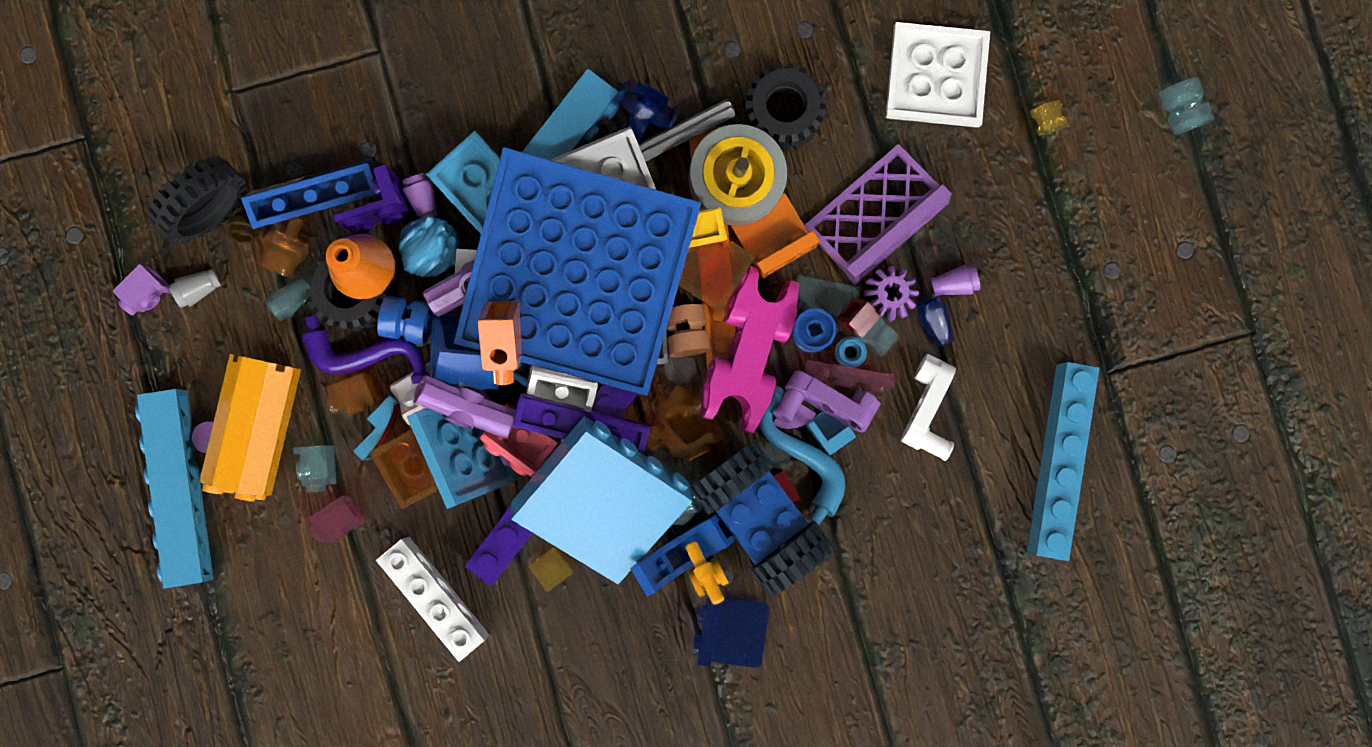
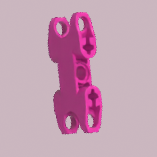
[700,265,799,433]

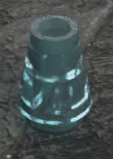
[264,277,310,322]

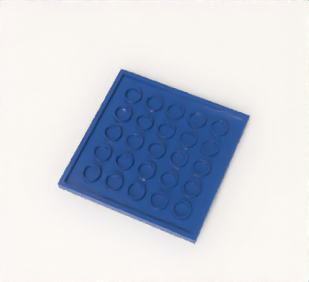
[454,147,701,396]

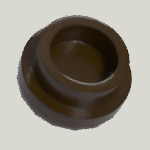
[227,210,261,244]

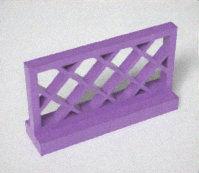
[804,144,952,285]

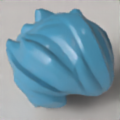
[399,215,459,277]

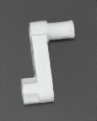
[900,353,956,461]

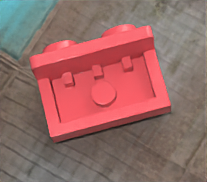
[480,401,559,477]

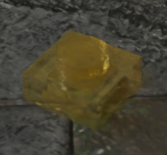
[528,547,574,593]

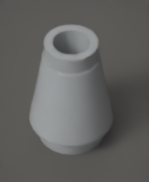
[168,269,221,308]

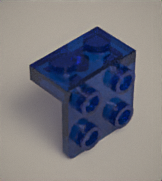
[692,594,769,668]

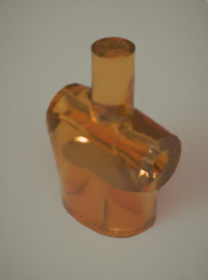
[259,217,309,278]

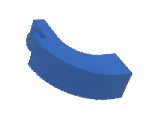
[630,513,737,597]

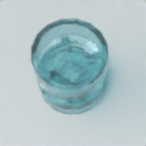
[1158,77,1215,135]

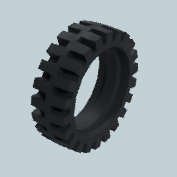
[147,156,247,245]

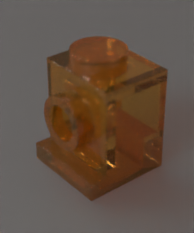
[326,373,381,415]

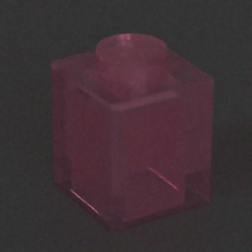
[308,495,366,545]

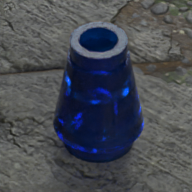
[916,297,955,347]

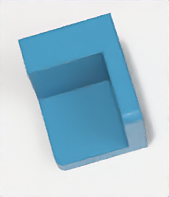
[805,412,856,455]

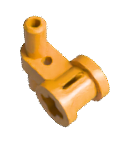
[685,541,729,605]

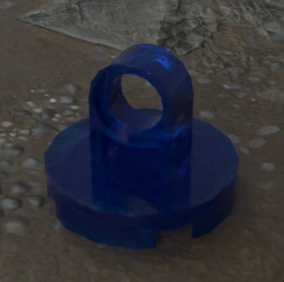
[617,81,680,143]

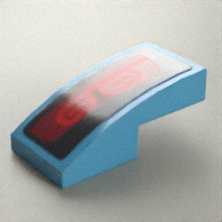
[353,396,400,460]

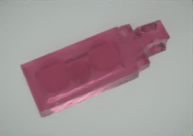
[804,360,896,394]

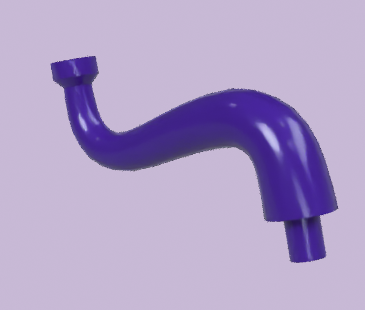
[301,316,431,384]

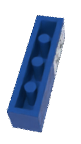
[241,158,376,229]

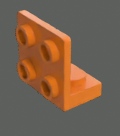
[731,193,820,279]

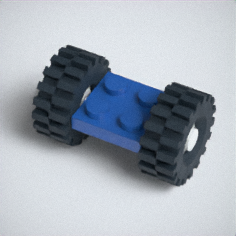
[689,440,835,597]

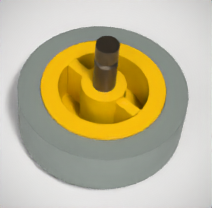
[688,124,787,226]

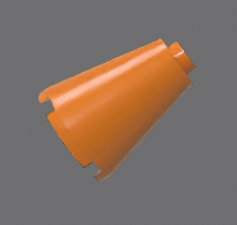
[326,234,395,299]

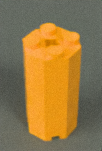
[199,354,301,501]

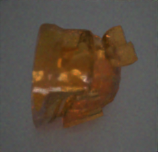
[646,385,724,461]

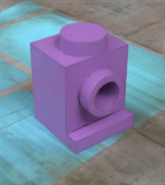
[112,264,171,316]

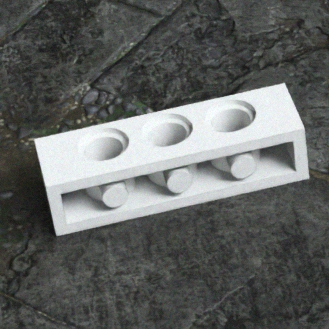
[376,537,490,662]

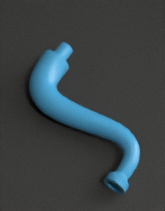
[759,386,845,526]

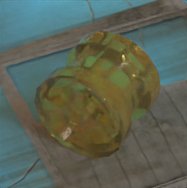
[1030,100,1069,136]

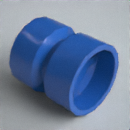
[377,295,434,345]
[791,308,837,354]

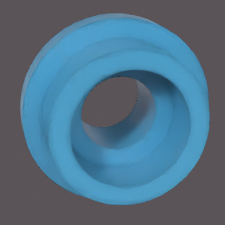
[835,336,867,368]

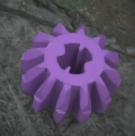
[863,266,919,321]

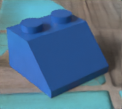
[430,315,500,390]

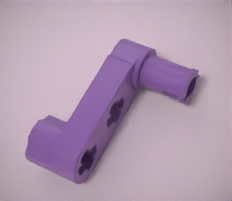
[773,371,881,432]

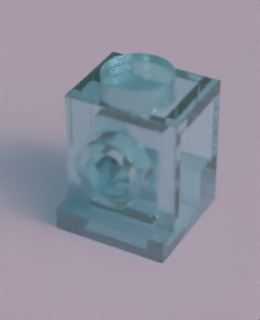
[293,446,336,493]

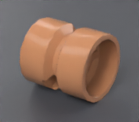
[667,304,711,357]

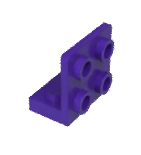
[333,164,411,234]

